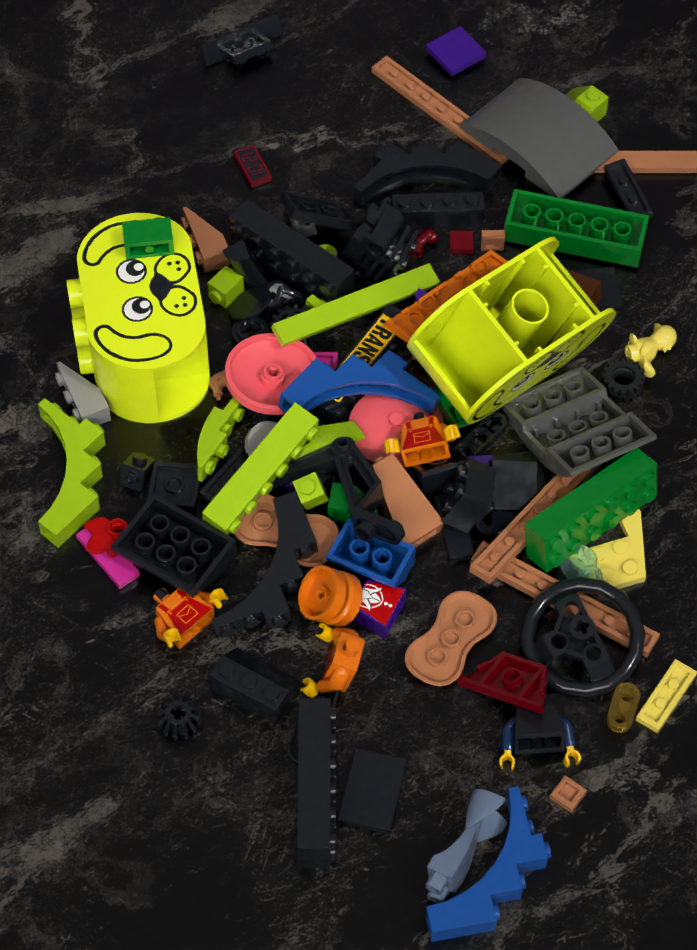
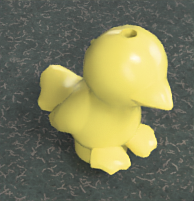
[625,323,677,378]

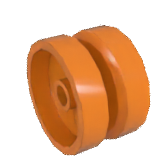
[298,565,363,627]

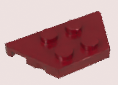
[457,651,548,714]

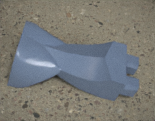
[426,789,507,903]

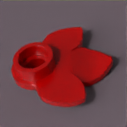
[84,517,128,558]

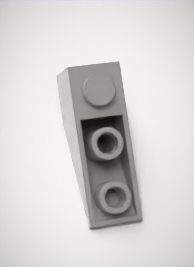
[55,361,111,425]

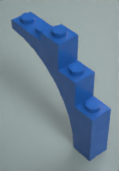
[278,350,441,415]
[425,786,551,942]

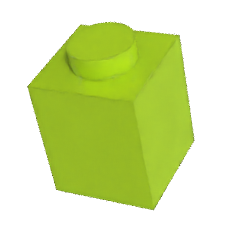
[207,265,244,308]
[293,472,329,511]

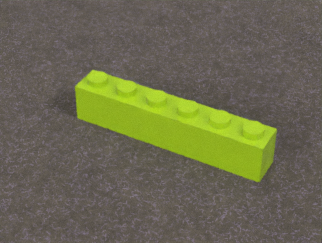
[202,402,319,535]

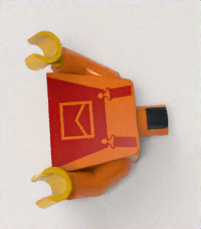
[384,412,461,468]
[153,587,229,649]
[300,623,365,698]

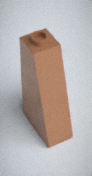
[372,453,444,547]

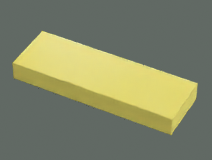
[636,659,697,733]

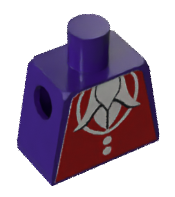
[353,579,406,639]

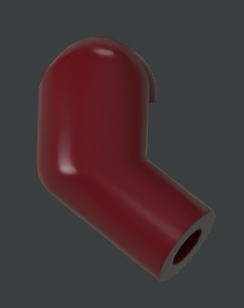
[411,229,438,258]

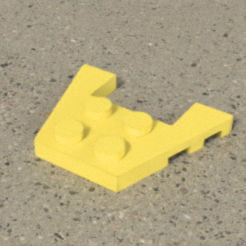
[566,509,646,589]

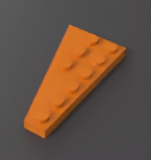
[383,250,508,343]

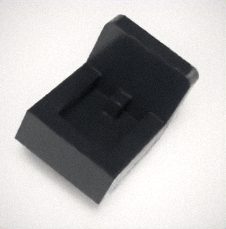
[119,452,155,491]

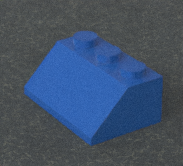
[326,518,416,588]

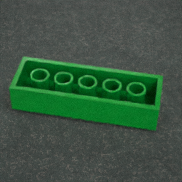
[504,189,649,268]
[525,448,657,573]

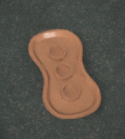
[234,494,339,567]
[405,590,497,686]

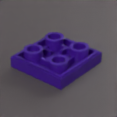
[426,26,486,76]

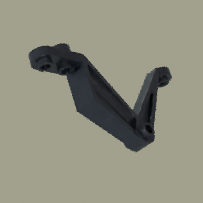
[227,437,405,545]

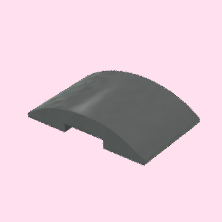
[460,78,618,198]
[501,366,657,478]

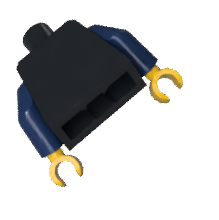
[499,704,581,771]

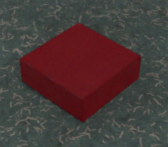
[450,231,473,254]

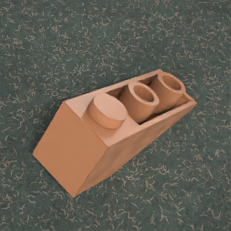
[180,207,231,273]

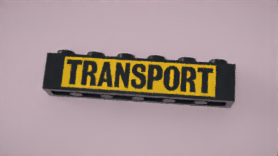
[309,304,403,425]

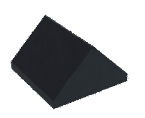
[410,449,468,495]

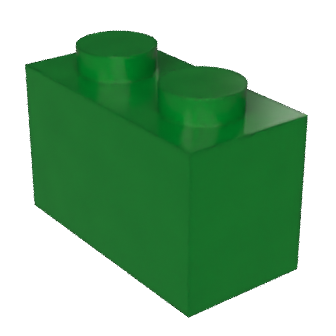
[122,217,174,260]

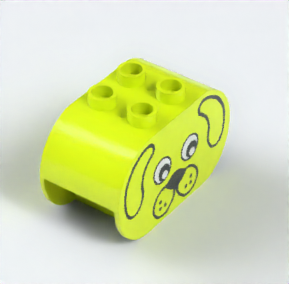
[66,213,210,423]
[407,237,616,424]

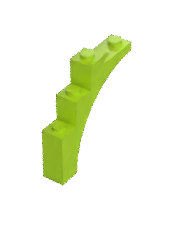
[38,398,106,548]

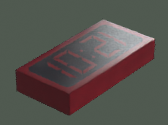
[234,145,272,188]

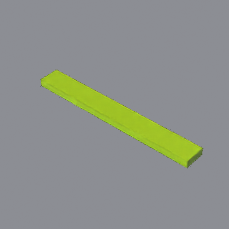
[271,263,440,347]

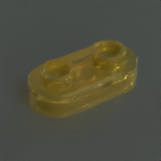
[607,683,640,733]

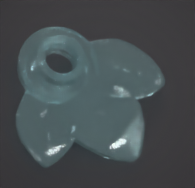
[560,545,603,580]

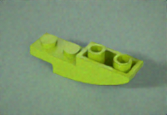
[197,397,245,482]

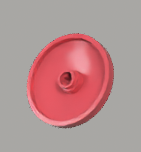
[225,333,317,415]
[349,395,444,467]

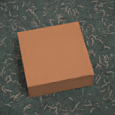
[480,230,505,251]
[550,775,587,813]

